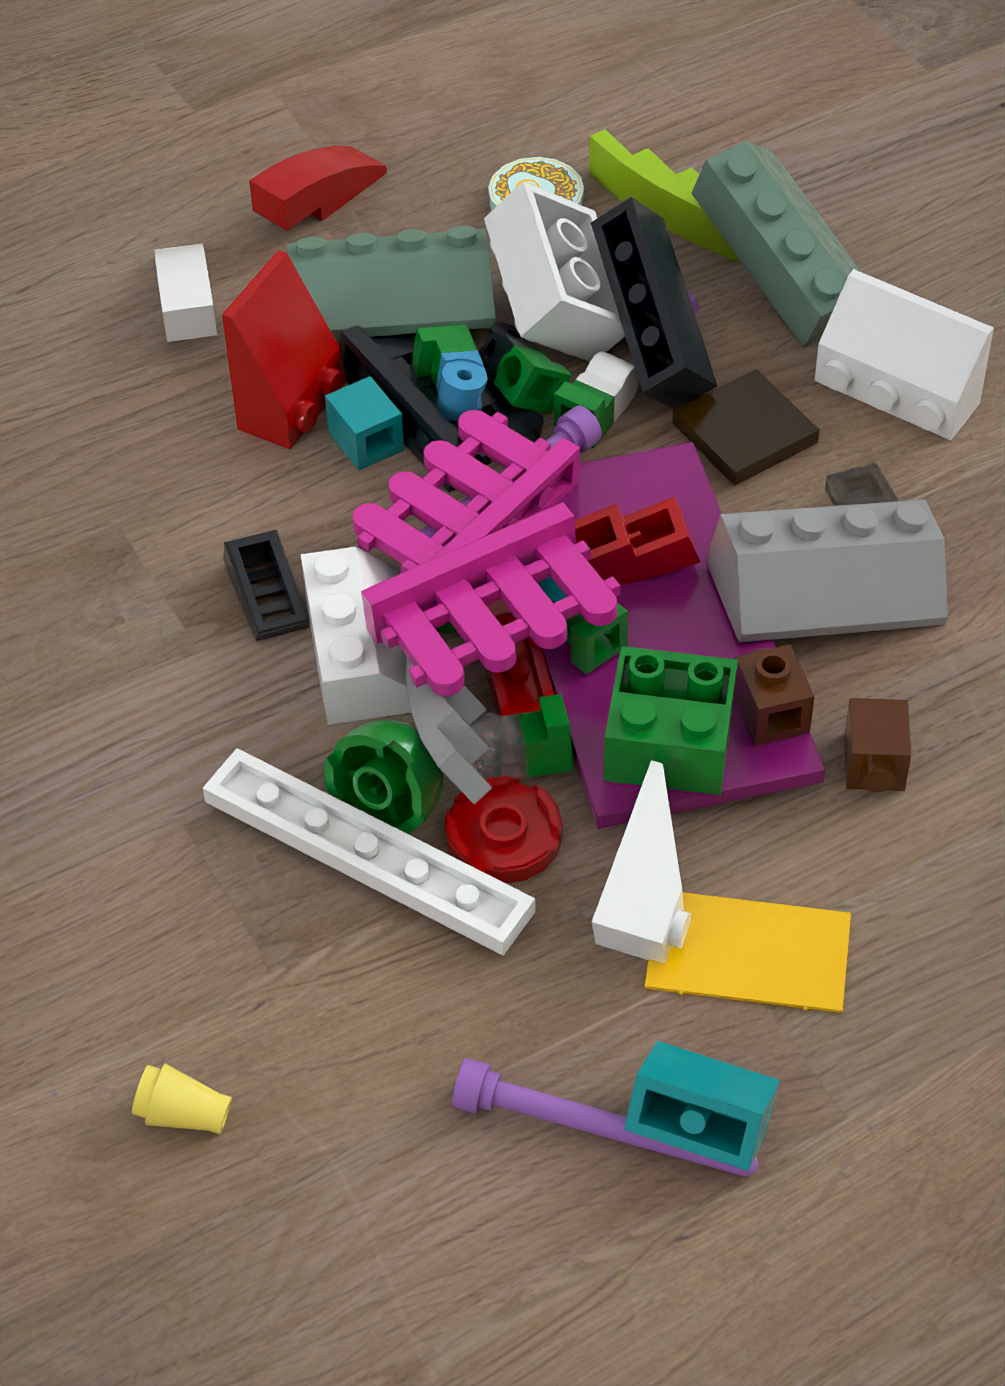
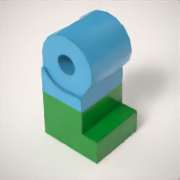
[411,324,487,422]

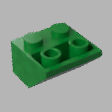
[604,646,738,795]

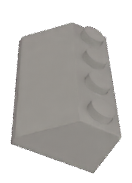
[706,499,948,643]

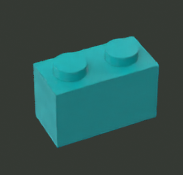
[624,1041,780,1171]

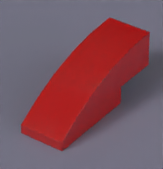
[249,146,387,231]
[575,496,701,585]

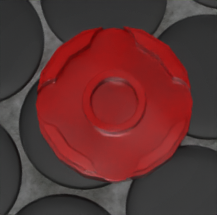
[444,776,563,883]

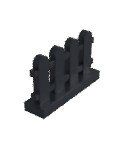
[339,325,544,492]

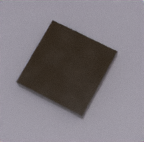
[672,369,820,485]

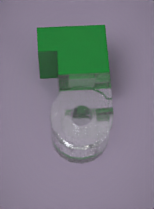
[470,694,573,779]

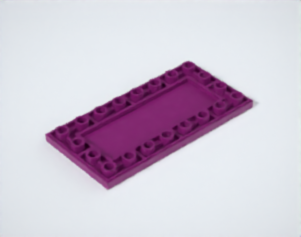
[542,442,825,829]

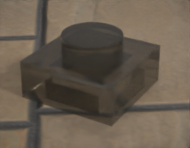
[825,462,898,506]

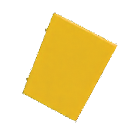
[644,892,851,1013]

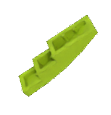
[589,129,740,262]

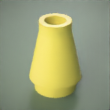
[132,1063,232,1134]

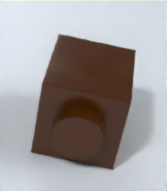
[844,698,911,792]

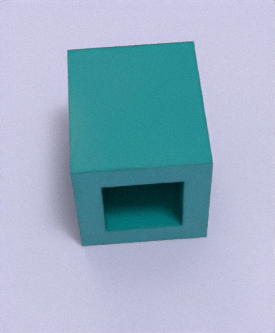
[325,376,404,471]

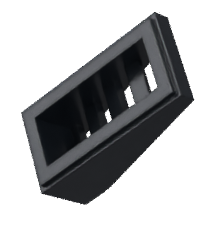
[223,530,310,641]

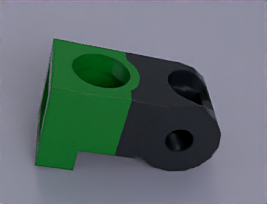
[479,321,572,414]

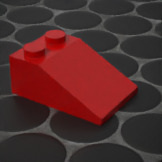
[222,250,345,450]

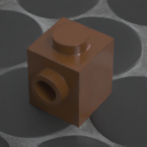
[734,644,815,746]

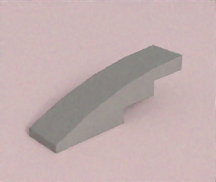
[405,656,492,804]

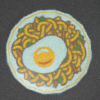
[488,157,584,211]

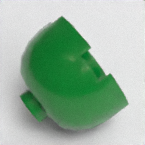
[324,719,444,834]

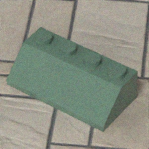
[691,141,862,347]
[287,226,496,339]

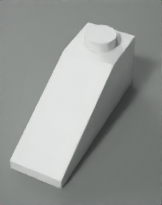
[592,760,691,964]

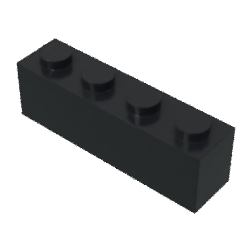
[591,197,718,410]

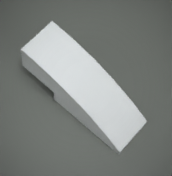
[154,243,217,342]

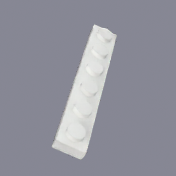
[203,748,535,956]

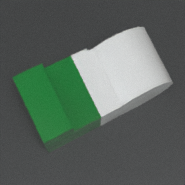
[554,351,639,448]

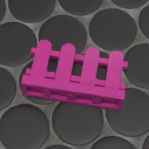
[353,410,580,573]
[361,502,621,696]

